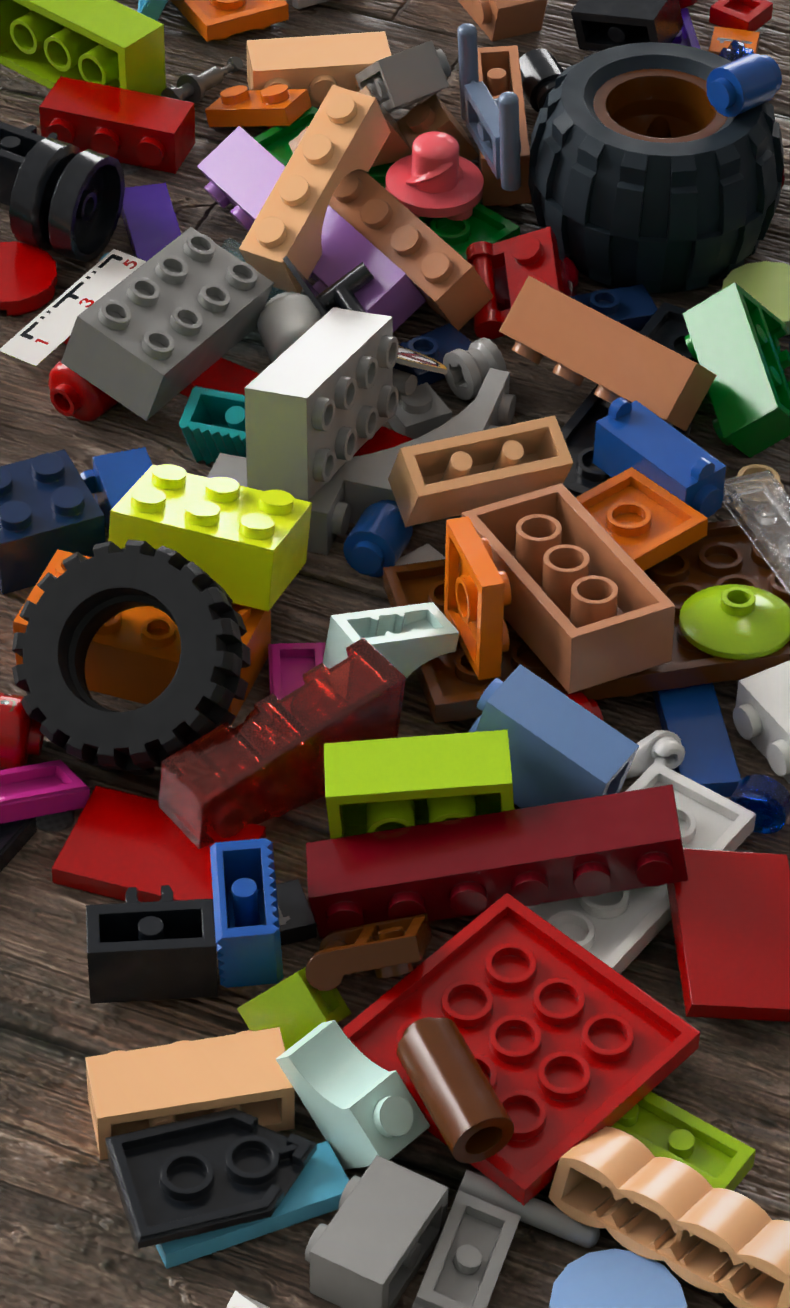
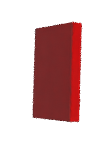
[51,785,266,902]
[667,848,790,1022]

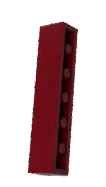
[306,784,688,939]

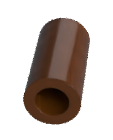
[396,1017,514,1163]

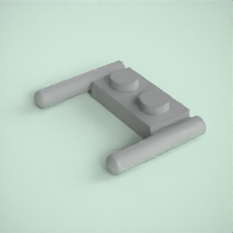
[412,1169,600,1308]

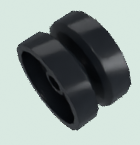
[9,137,125,263]

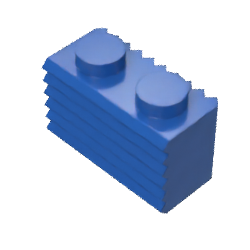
[210,838,284,988]

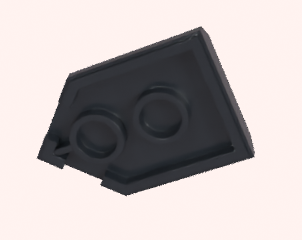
[105,1108,317,1249]

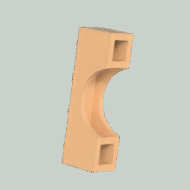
[239,85,391,294]

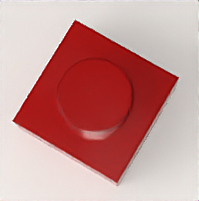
[709,0,773,31]

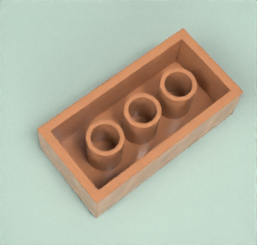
[462,483,675,694]

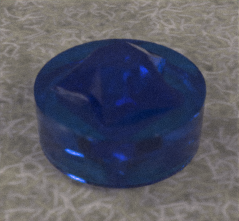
[730,774,790,834]

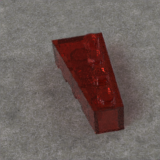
[159,637,406,849]

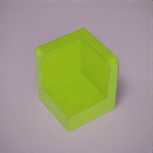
[237,967,352,1051]

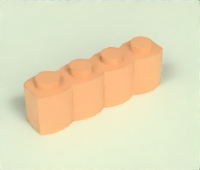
[548,1126,790,1308]

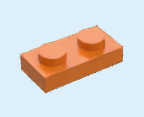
[205,84,312,127]

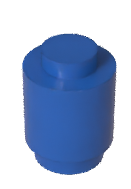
[706,53,782,117]
[343,499,413,577]

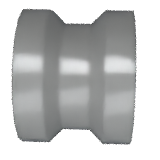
[443,337,507,401]

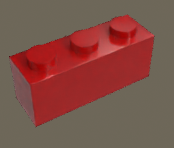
[39,76,196,174]

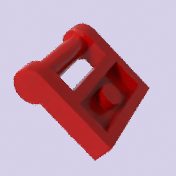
[466,226,564,339]

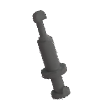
[161,56,243,104]

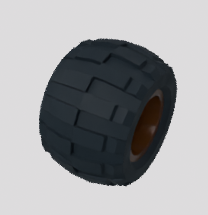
[528,42,784,293]

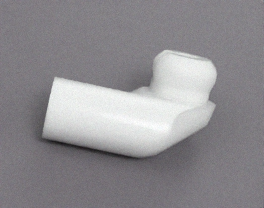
[626,730,685,779]

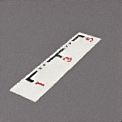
[0,249,146,366]

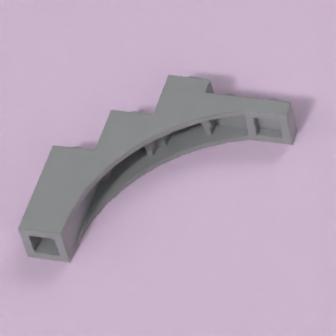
[207,368,516,555]

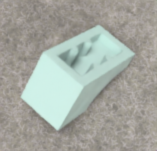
[321,602,459,705]
[276,1020,430,1170]

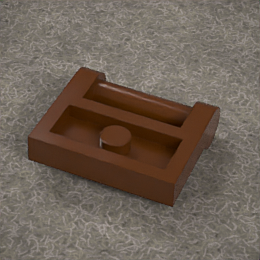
[305,913,432,991]

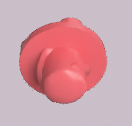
[385,131,484,221]

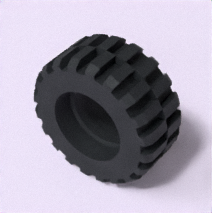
[12,540,251,776]

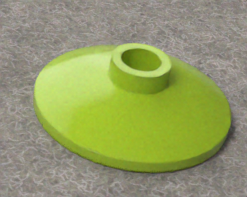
[679,584,790,660]

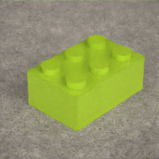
[324,730,514,839]

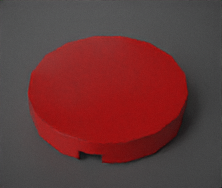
[0,241,57,316]

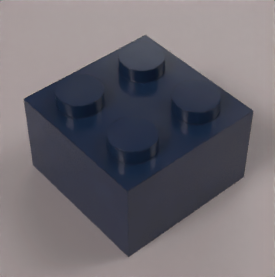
[0,449,106,595]

